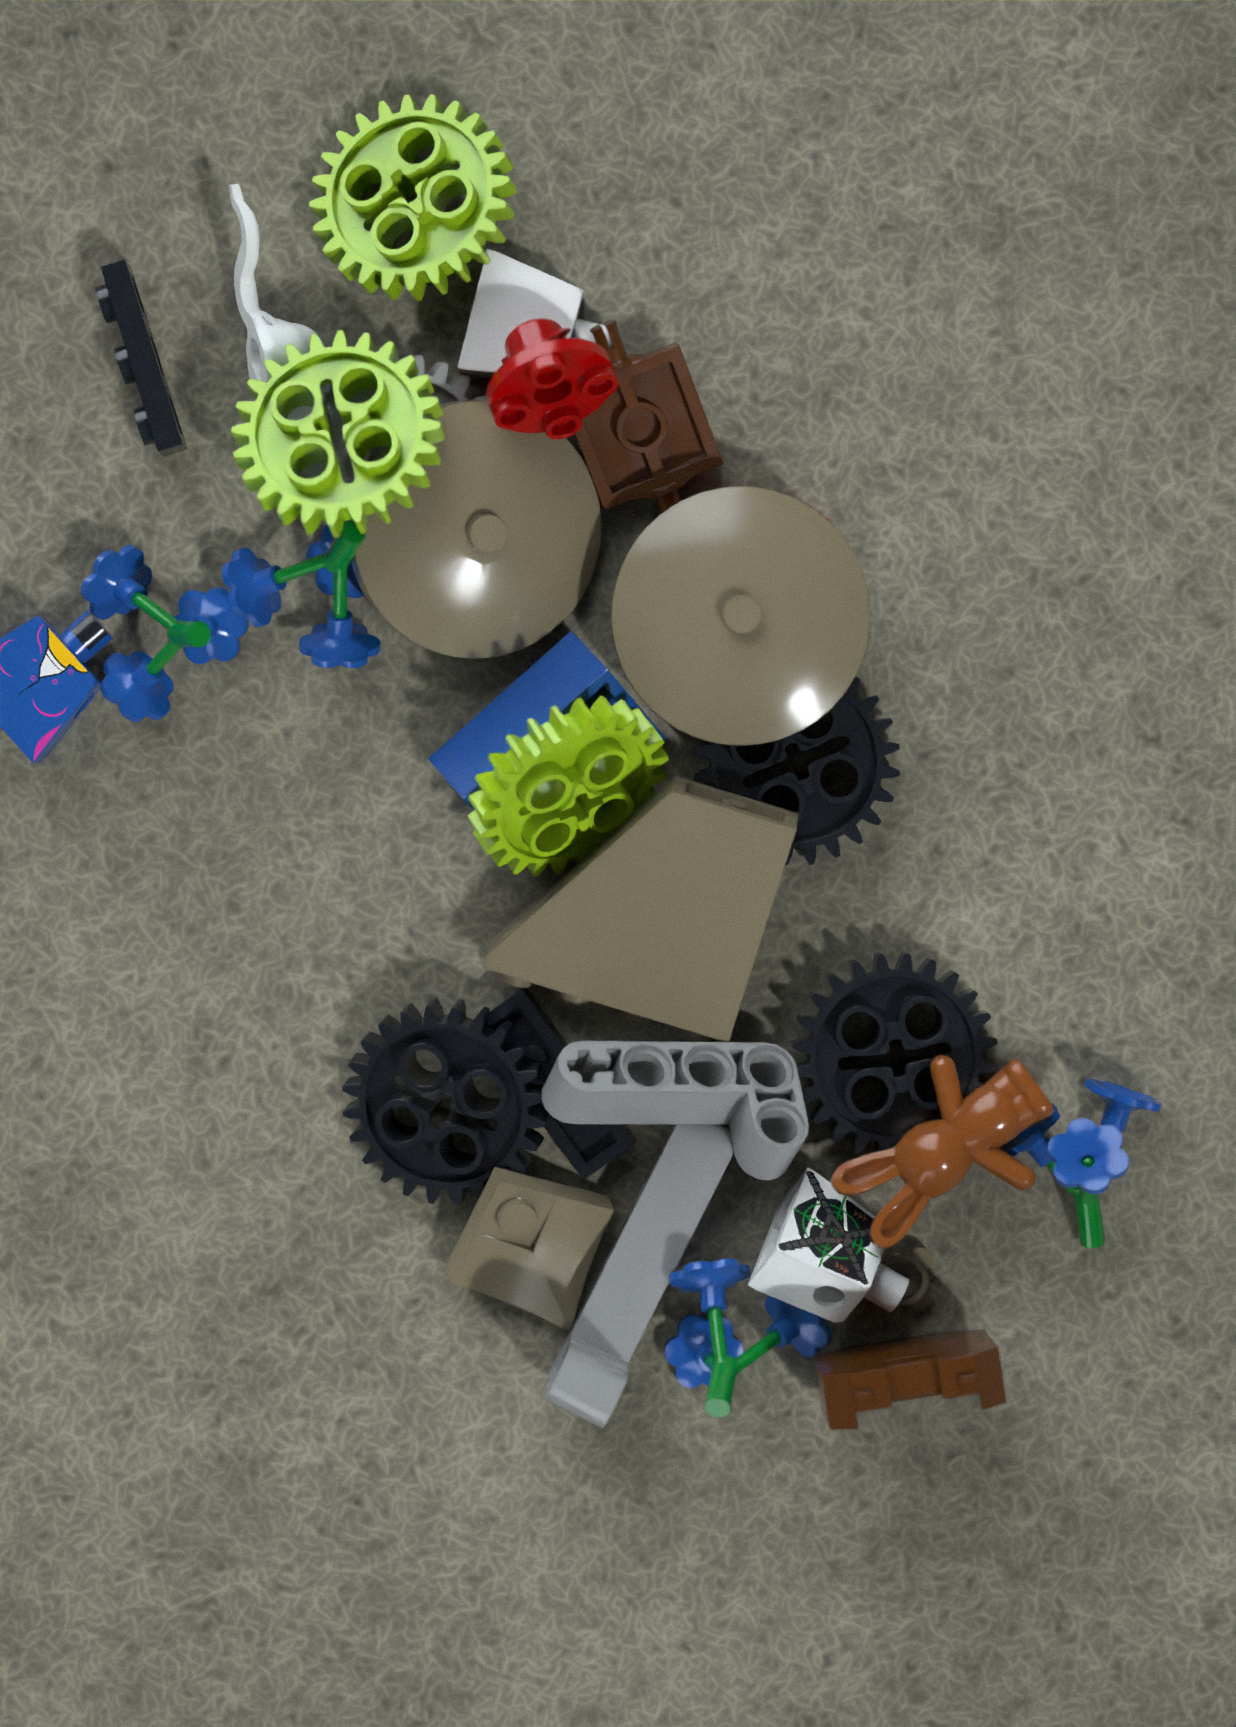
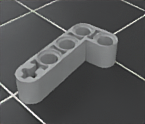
[541,1041,808,1180]

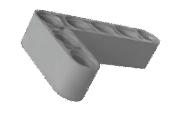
[544,1124,734,1428]

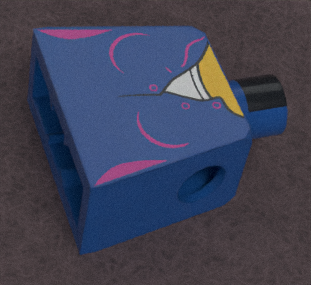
[0,610,113,764]

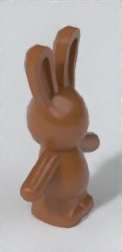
[831,1055,1054,1249]

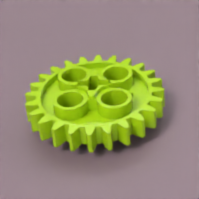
[309,94,517,301]
[231,330,445,538]
[467,696,669,877]

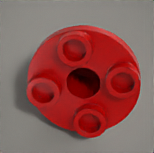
[486,318,619,440]

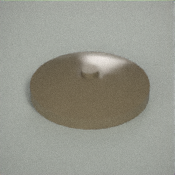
[348,400,601,659]
[611,486,870,746]

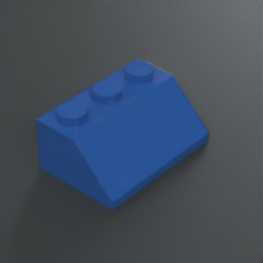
[428,631,667,811]

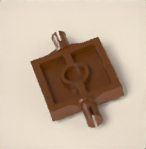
[575,320,724,514]

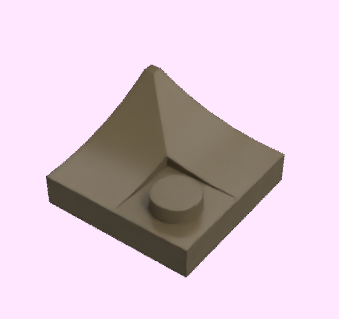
[444,1167,614,1330]

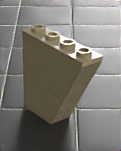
[483,776,799,1042]

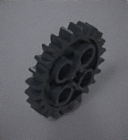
[693,677,900,865]
[790,952,998,1154]
[342,998,550,1205]

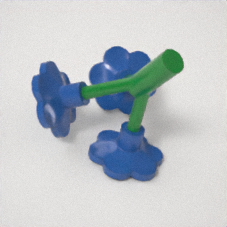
[222,520,381,668]
[81,545,249,722]
[1000,1078,1162,1249]
[663,1259,832,1417]

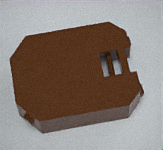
[814,1329,1007,1430]

